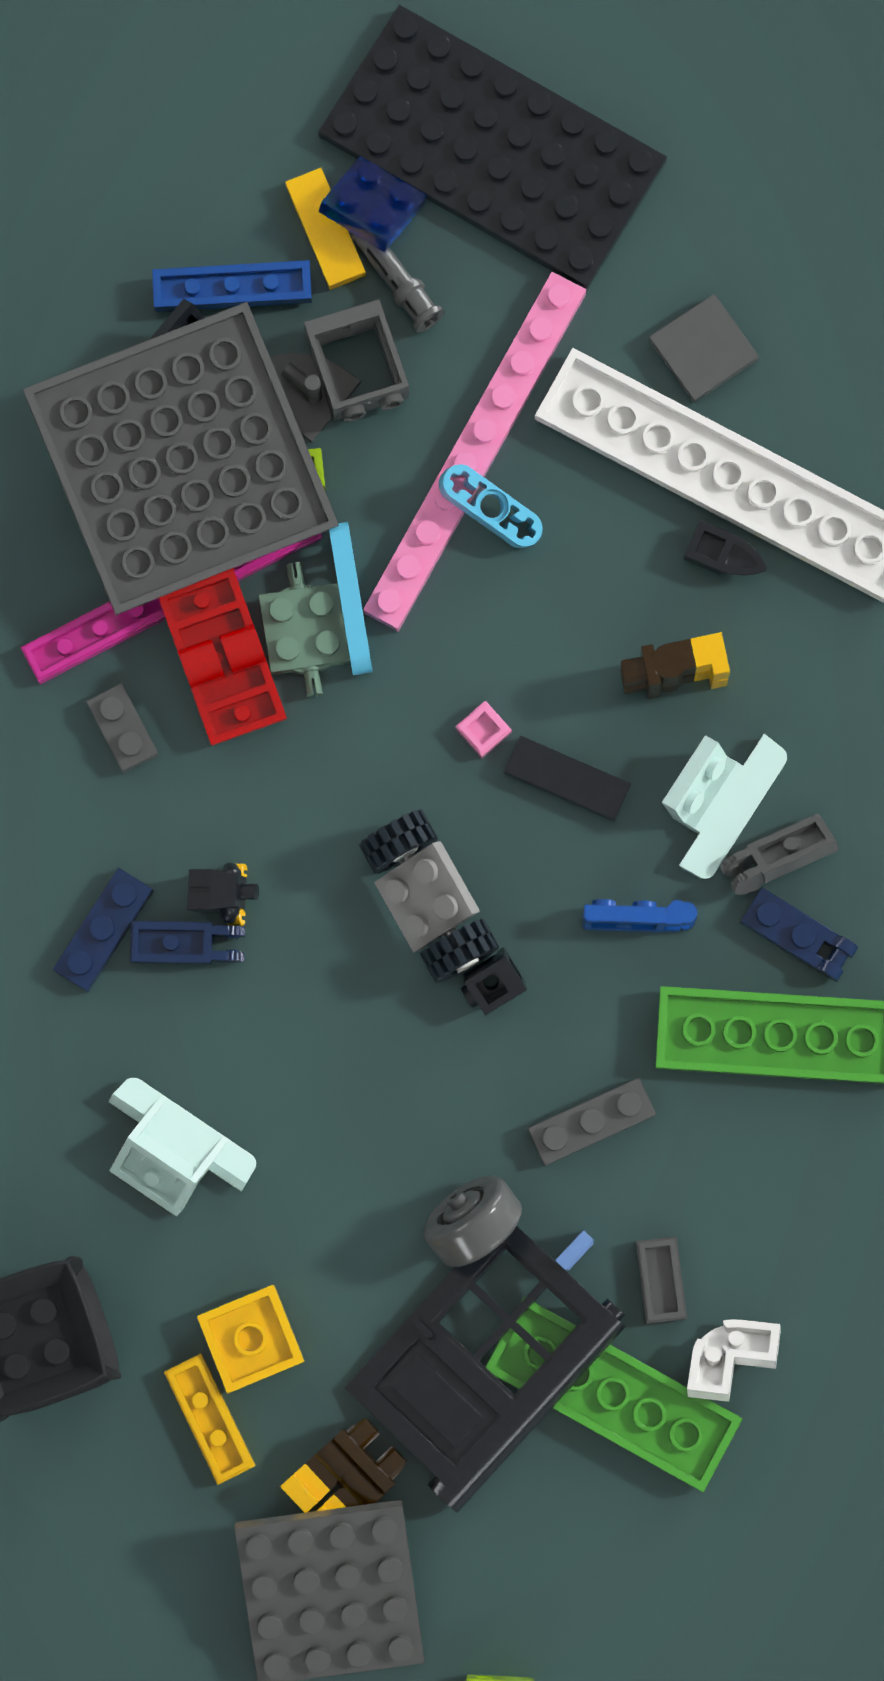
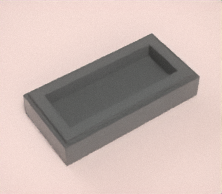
[635,1236,687,1324]

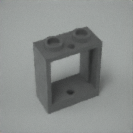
[304,299,409,422]

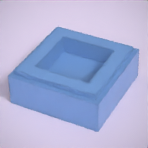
[555,1230,594,1271]

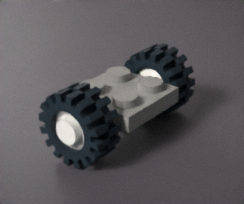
[359,809,500,983]

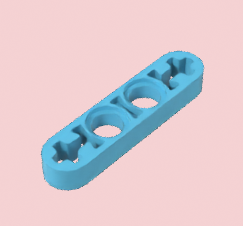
[329,522,373,675]

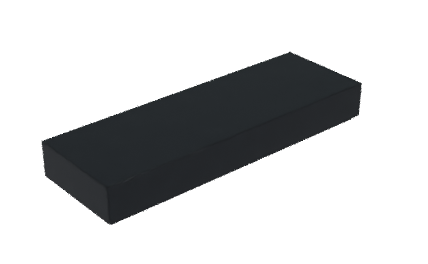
[504,735,631,822]

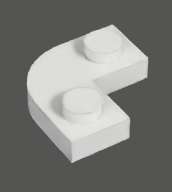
[687,1319,781,1402]

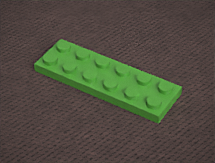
[655,986,884,1084]
[486,1297,743,1492]

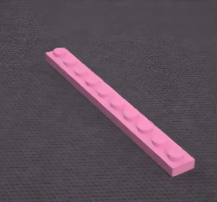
[363,272,587,632]

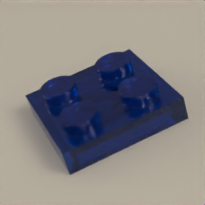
[319,156,427,253]

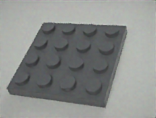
[235,1500,424,1681]

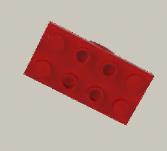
[159,568,287,746]

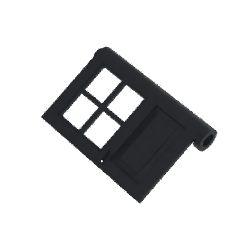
[345,1226,626,1513]

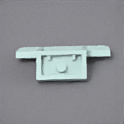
[662,734,787,879]
[109,1078,256,1217]

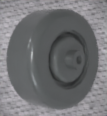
[423,1175,522,1267]

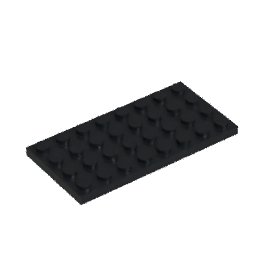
[319,4,667,291]

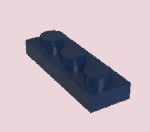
[52,867,154,992]

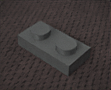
[86,683,159,774]

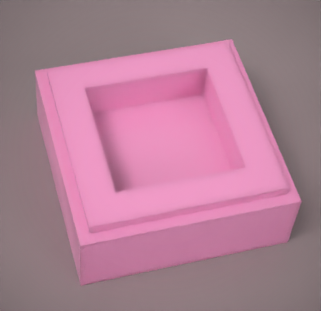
[455,701,512,758]

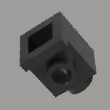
[461,947,527,1016]

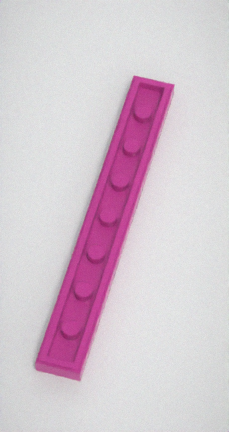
[20,534,322,685]

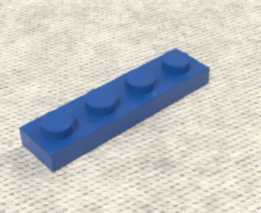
[152,260,312,312]

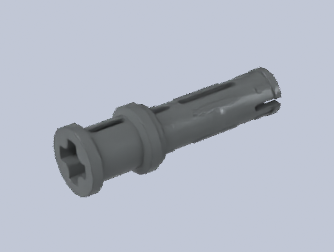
[351,223,445,333]

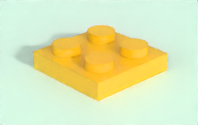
[197,1285,305,1394]

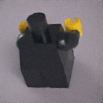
[187,862,259,926]

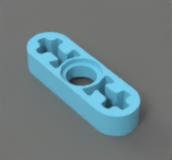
[439,464,543,548]

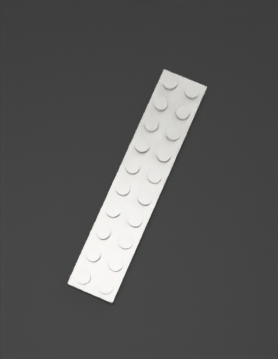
[535,348,884,603]

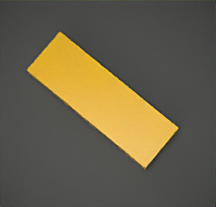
[285,168,366,290]
[164,1353,256,1485]

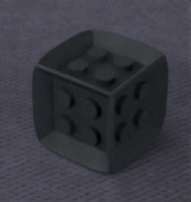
[0,1256,121,1422]

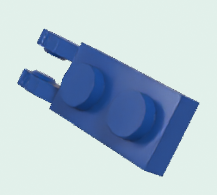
[582,899,698,932]

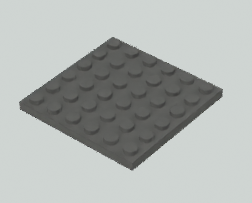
[23,302,339,616]

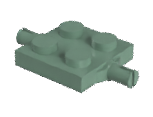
[259,562,350,698]

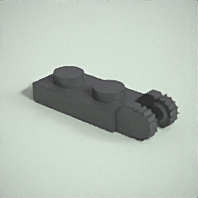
[720,814,838,896]

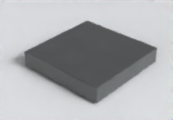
[649,294,759,404]

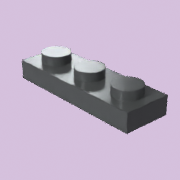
[528,1078,657,1166]

